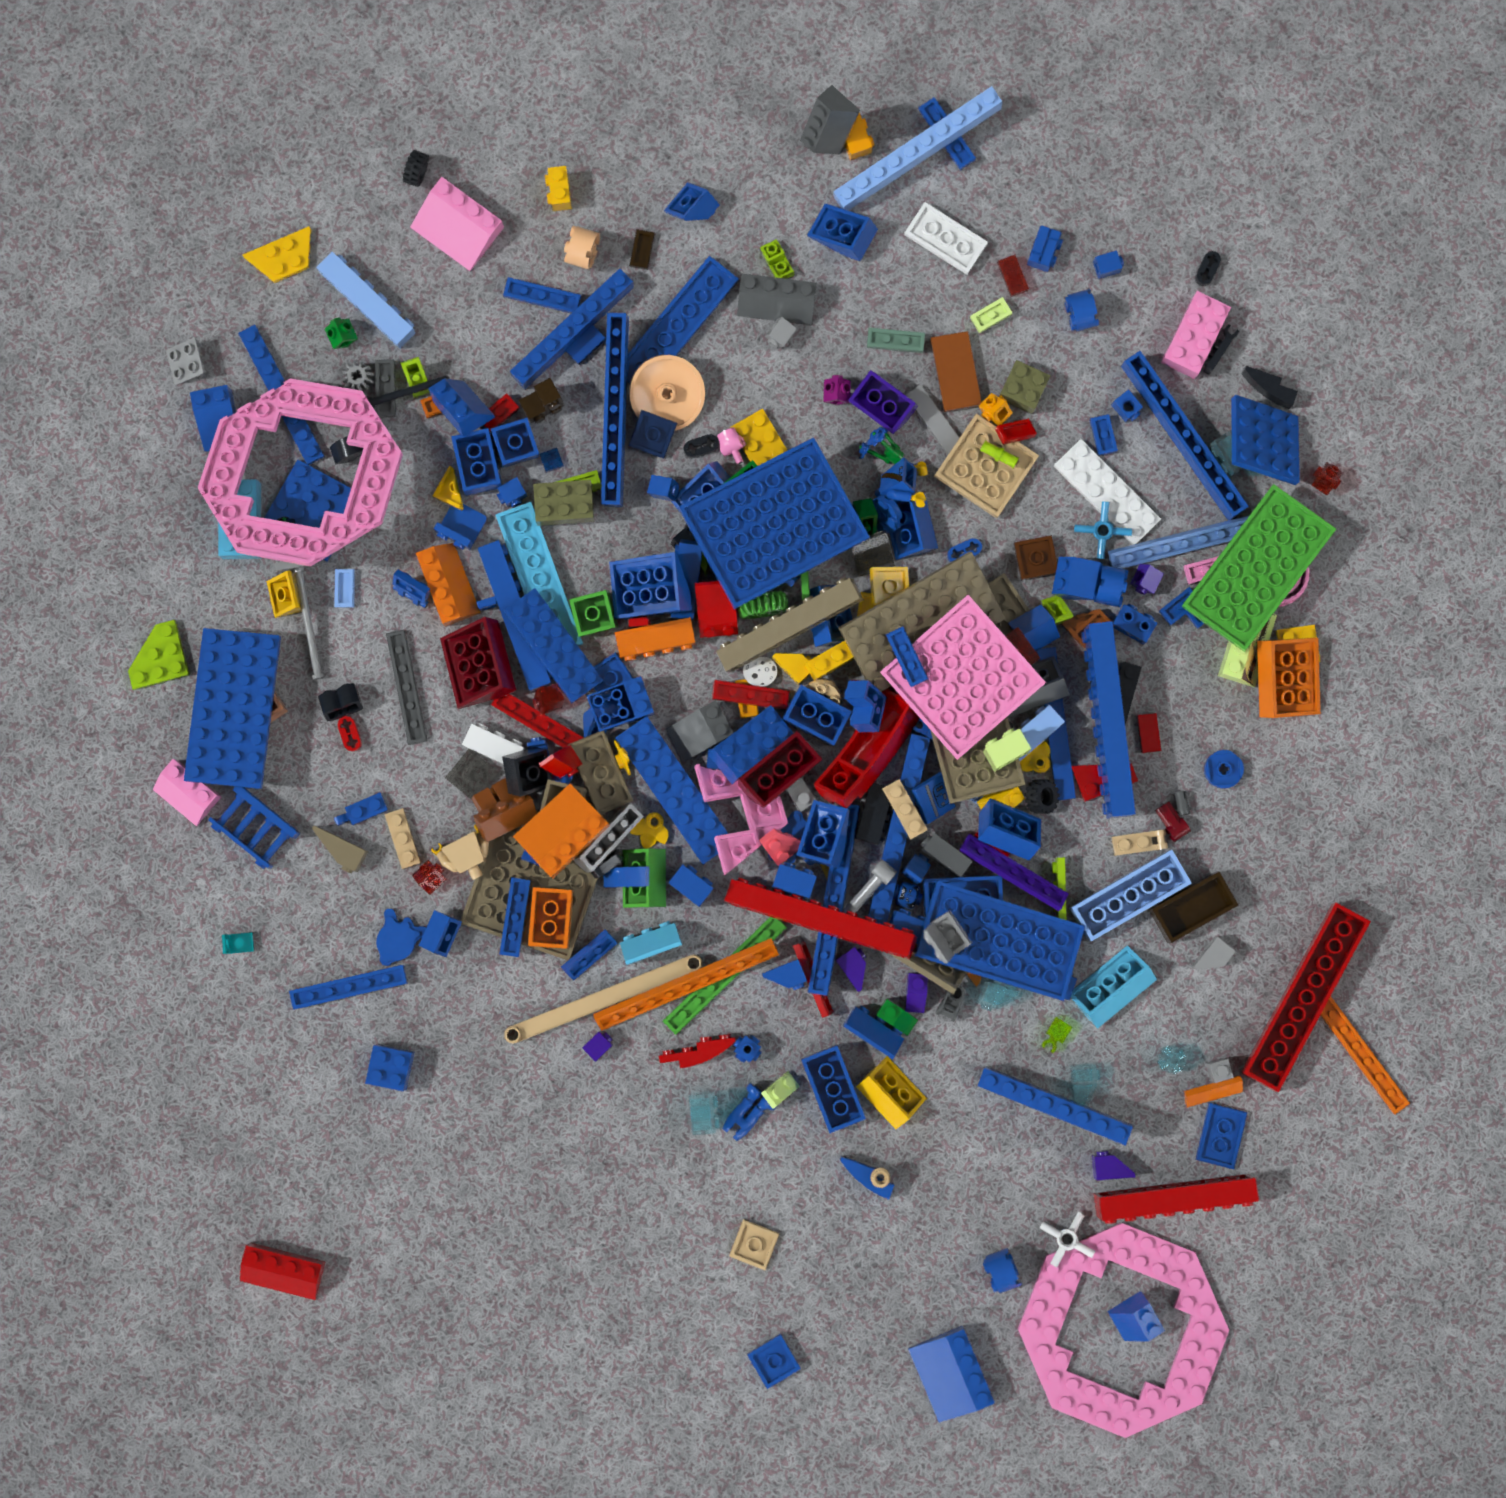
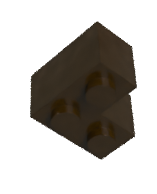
[519,378,564,424]

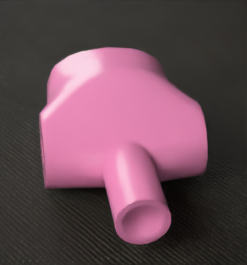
[717,427,745,464]

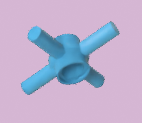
[1074,501,1132,559]

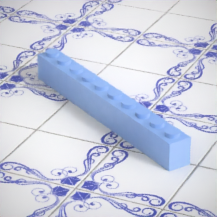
[833,86,1002,211]

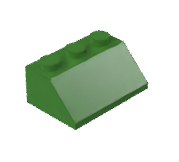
[623,848,666,908]

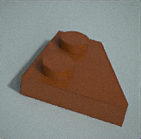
[1061,609,1111,649]

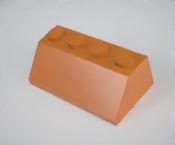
[416,543,481,627]
[615,617,696,662]

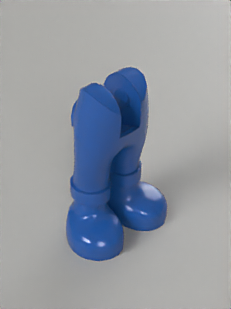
[722,1083,777,1141]

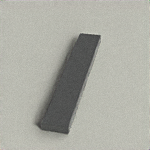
[386,630,428,745]

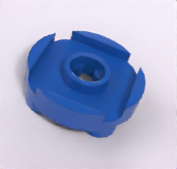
[872,495,902,533]
[1204,750,1244,789]

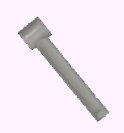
[842,859,897,914]

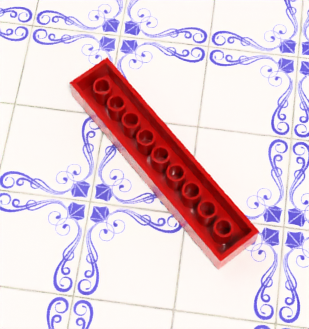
[1241,902,1371,1092]

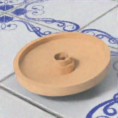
[629,355,705,431]

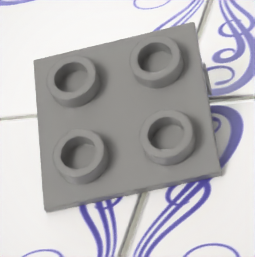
[166,337,207,386]

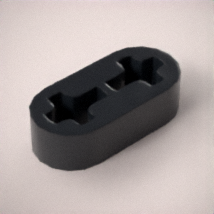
[1195,251,1221,286]
[684,434,719,459]
[591,849,624,879]

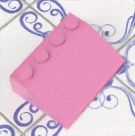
[410,177,504,271]

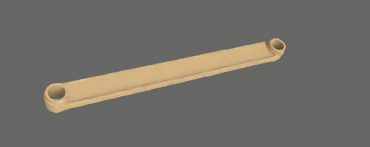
[504,955,702,1044]

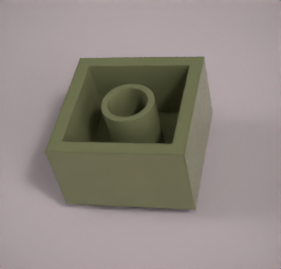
[999,360,1051,414]

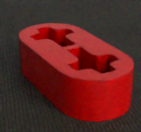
[337,716,362,752]

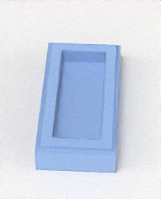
[334,569,355,608]

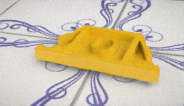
[243,226,311,283]

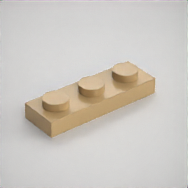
[882,779,927,840]
[384,808,421,869]

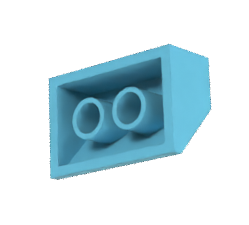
[620,921,683,965]

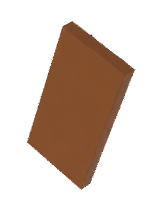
[930,331,982,412]

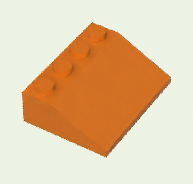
[1257,638,1321,718]
[513,784,610,879]

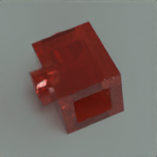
[533,683,565,715]

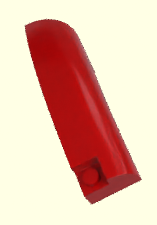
[814,686,920,808]

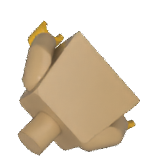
[431,824,489,880]

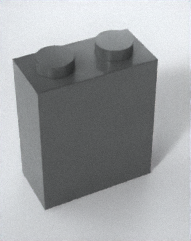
[921,834,973,878]

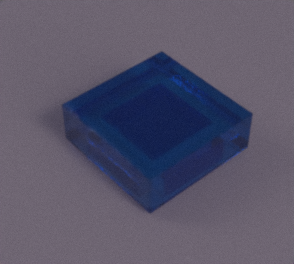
[539,448,564,472]

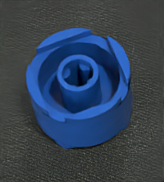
[1064,289,1099,332]
[1094,565,1129,608]
[983,1248,1022,1293]

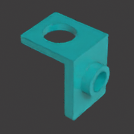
[222,932,254,954]

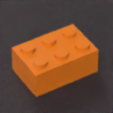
[528,887,573,949]

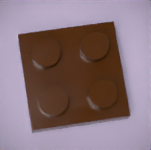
[1014,535,1057,580]

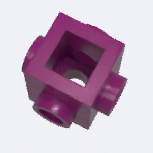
[823,375,851,405]

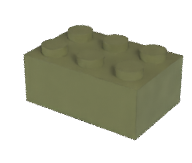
[533,480,595,526]

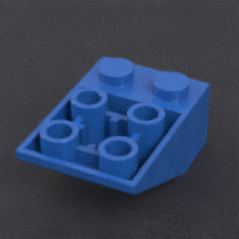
[587,676,655,732]

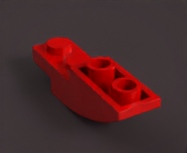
[659,1034,736,1069]

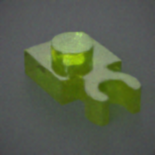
[1041,1017,1073,1053]

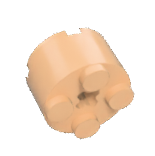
[564,226,600,270]

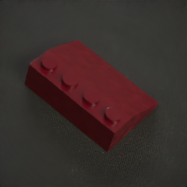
[440,617,516,709]

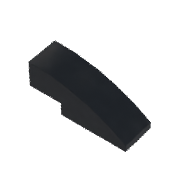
[1241,366,1298,409]

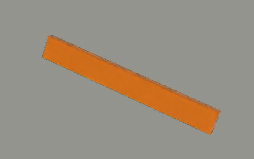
[1321,997,1410,1115]

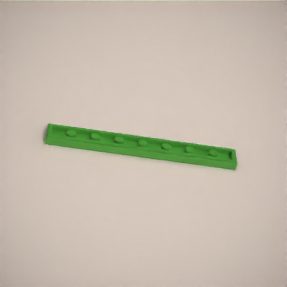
[663,917,787,1035]

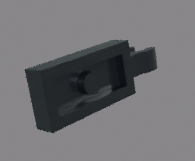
[1203,324,1239,375]

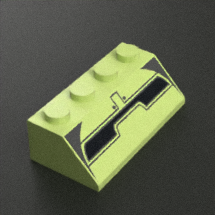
[1218,613,1277,688]

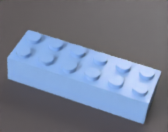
[1069,850,1191,941]

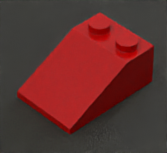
[695,581,738,638]

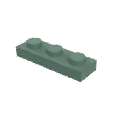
[867,328,925,353]

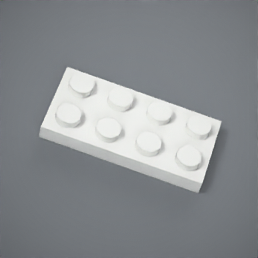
[904,202,988,275]

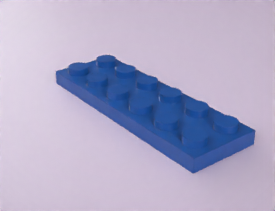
[504,588,603,703]

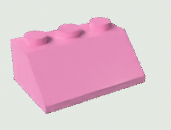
[153,759,222,826]

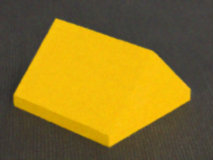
[266,570,302,618]

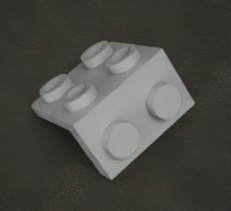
[924,910,972,964]

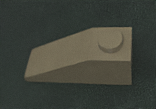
[312,826,368,874]

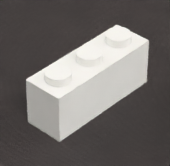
[462,723,525,764]

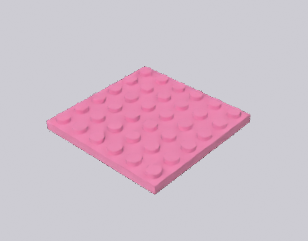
[880,595,1046,760]

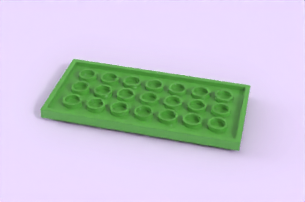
[1181,484,1336,652]

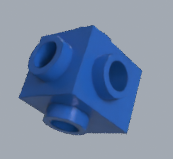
[733,1035,762,1063]

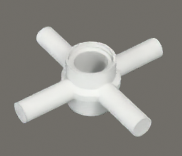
[1040,1212,1095,1268]

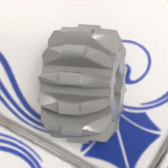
[342,361,374,391]

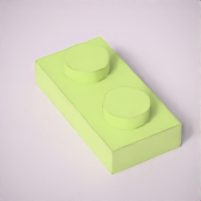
[970,297,1012,334]
[761,1071,800,1108]

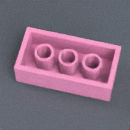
[1161,291,1231,379]

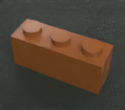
[473,794,537,842]

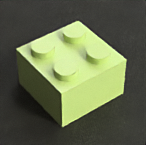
[983,728,1031,772]

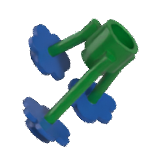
[858,427,904,465]

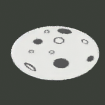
[743,657,777,687]

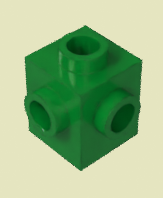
[325,317,358,349]

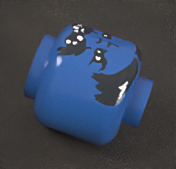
[893,881,922,909]

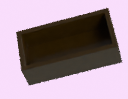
[1148,871,1239,943]

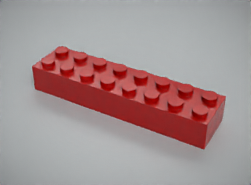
[1094,1174,1259,1224]

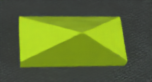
[1041,595,1073,626]

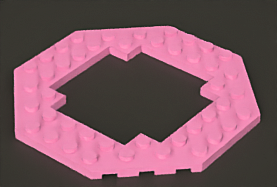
[198,378,403,566]
[1018,1222,1229,1438]

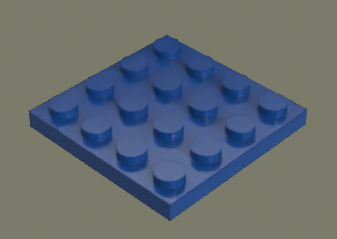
[1231,395,1300,485]
[264,459,351,562]

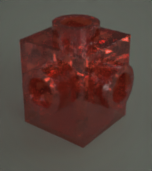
[1311,462,1342,495]
[412,859,447,895]

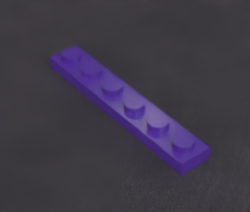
[959,834,1069,911]

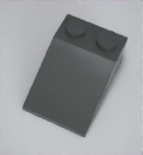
[666,700,733,763]

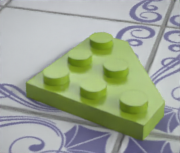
[128,620,190,690]

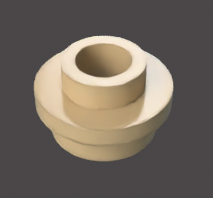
[871,1168,890,1188]

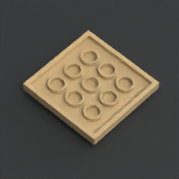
[934,414,1039,519]

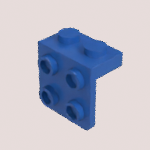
[434,504,487,550]

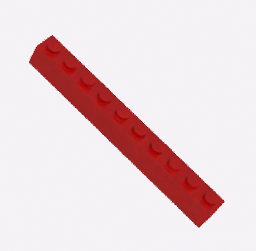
[724,878,917,960]

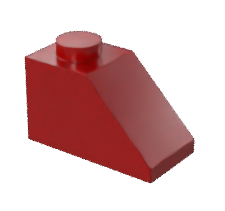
[539,745,582,778]

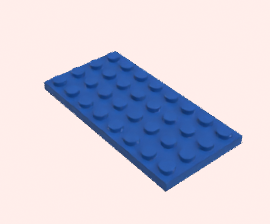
[184,628,281,789]
[915,881,1085,1001]

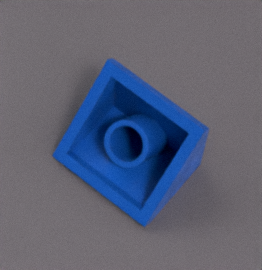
[1008,604,1060,656]

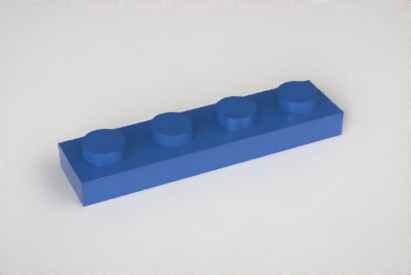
[918,97,976,170]
[503,277,581,313]
[499,877,531,957]

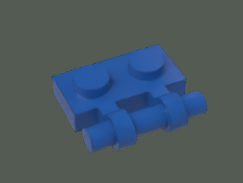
[392,569,430,608]

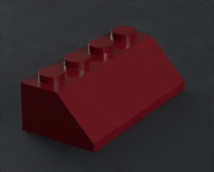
[738,731,822,808]

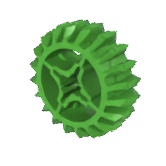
[737,591,788,619]

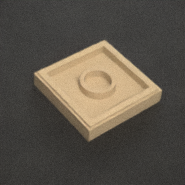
[729,1219,780,1271]

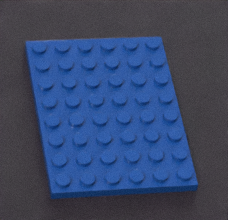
[678,437,870,609]

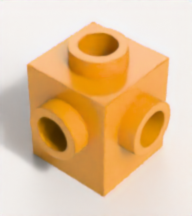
[979,393,1013,425]

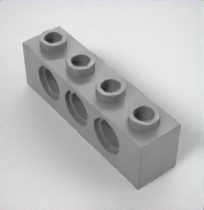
[573,803,644,873]

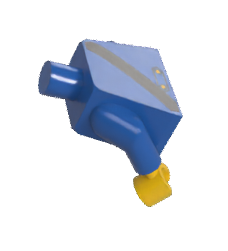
[875,457,928,507]

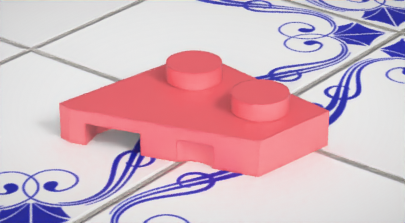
[759,828,801,866]

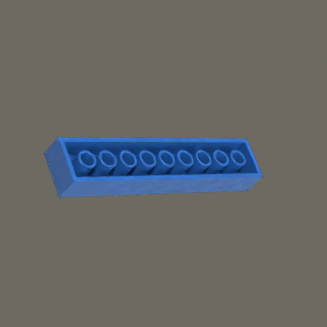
[1082,621,1136,819]

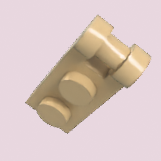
[1112,829,1168,856]

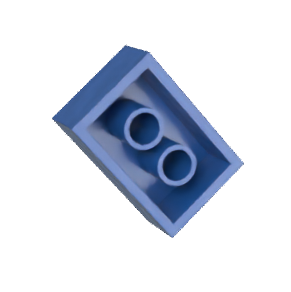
[451,428,502,496]
[978,798,1041,861]

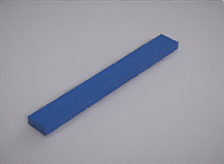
[1036,647,1076,800]

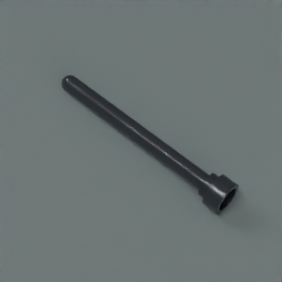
[366,375,450,408]

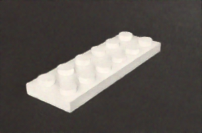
[1054,439,1161,545]

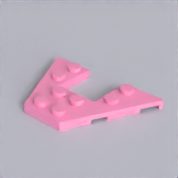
[695,764,788,875]

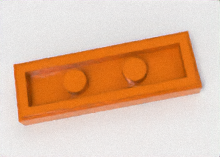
[1184,1076,1243,1108]

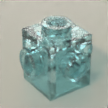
[1156,1045,1187,1074]

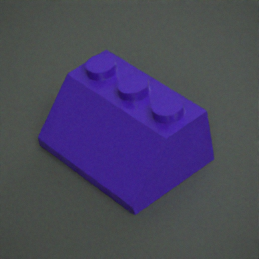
[848,370,918,435]

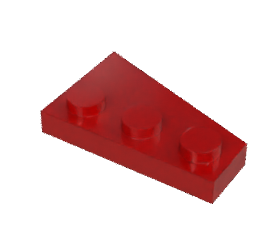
[1072,763,1138,802]

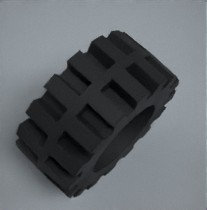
[403,150,429,187]
[1024,779,1060,814]

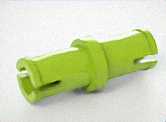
[980,440,1019,468]

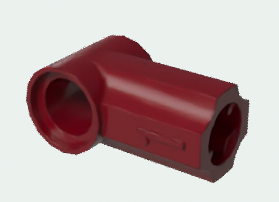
[1154,801,1191,842]

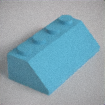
[1071,946,1157,1029]

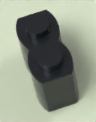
[318,683,363,722]

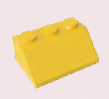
[856,1056,927,1129]

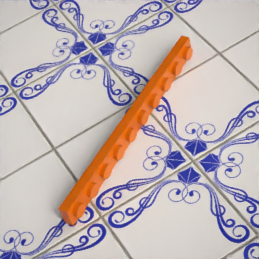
[593,938,779,1031]

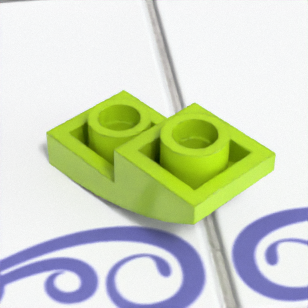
[760,239,795,279]

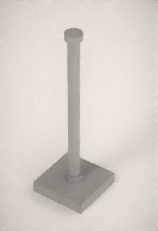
[274,562,324,679]

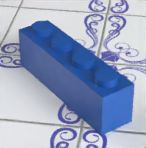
[671,539,702,620]

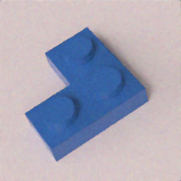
[1159,587,1204,629]

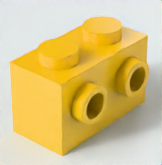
[545,166,572,211]

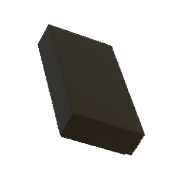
[629,229,655,270]

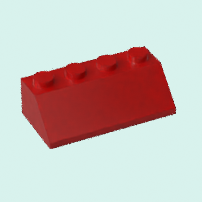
[240,1242,326,1300]

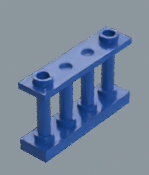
[208,787,300,869]

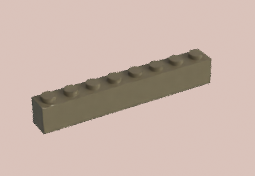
[716,577,864,673]

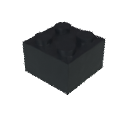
[502,747,552,797]

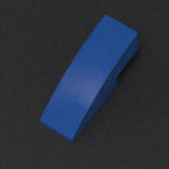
[604,866,649,888]
[840,1156,894,1200]

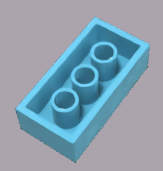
[218,479,261,559]

